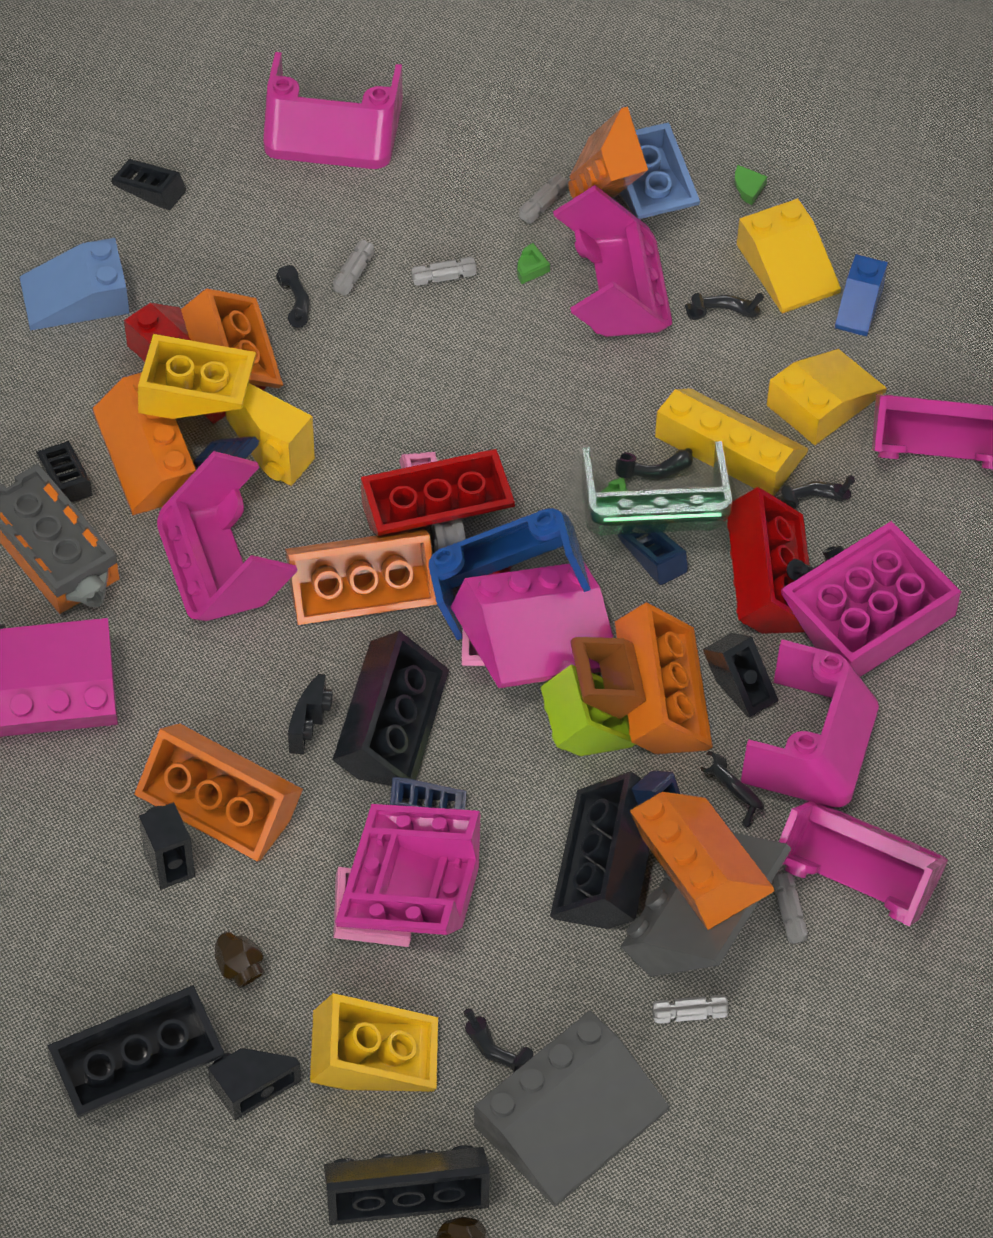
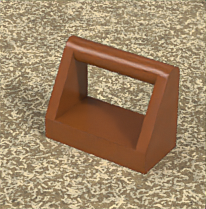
[570,637,646,719]

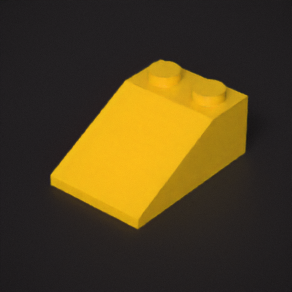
[737,198,841,314]
[138,334,256,419]
[767,349,887,445]
[226,383,315,486]
[310,993,438,1092]

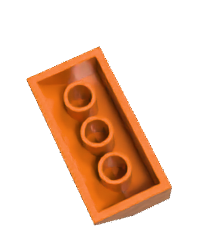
[568,106,648,198]
[93,372,196,515]
[285,529,437,625]
[615,602,713,754]
[134,723,303,862]
[630,792,775,930]

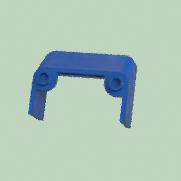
[429,508,591,640]

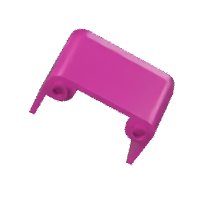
[263,52,403,169]
[553,185,672,337]
[872,394,993,469]
[157,451,298,621]
[741,639,879,807]
[779,801,948,926]

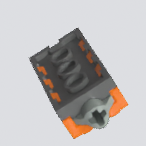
[0,464,119,614]

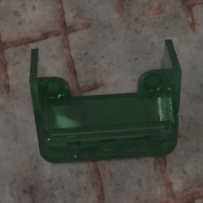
[582,441,732,535]

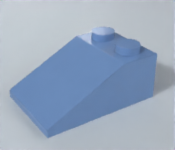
[620,122,700,219]
[19,238,129,330]

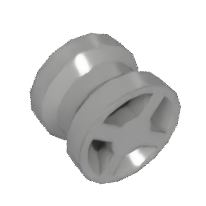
[431,518,465,551]

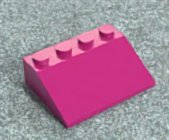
[781,521,961,677]
[451,561,613,688]
[0,618,118,737]

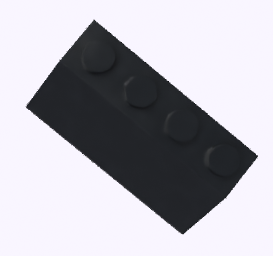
[332,630,449,786]
[550,771,650,929]
[47,985,225,1118]
[324,1145,490,1225]

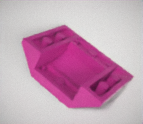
[335,804,481,935]

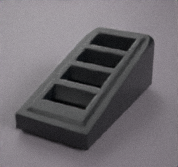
[111,159,186,210]
[36,441,92,502]

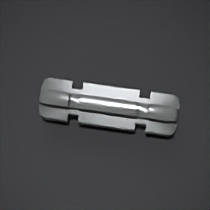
[519,174,568,224]
[333,240,374,296]
[411,256,477,286]
[773,872,808,944]
[652,995,729,1024]

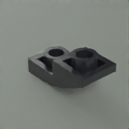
[288,674,333,754]

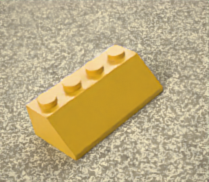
[655,388,808,496]

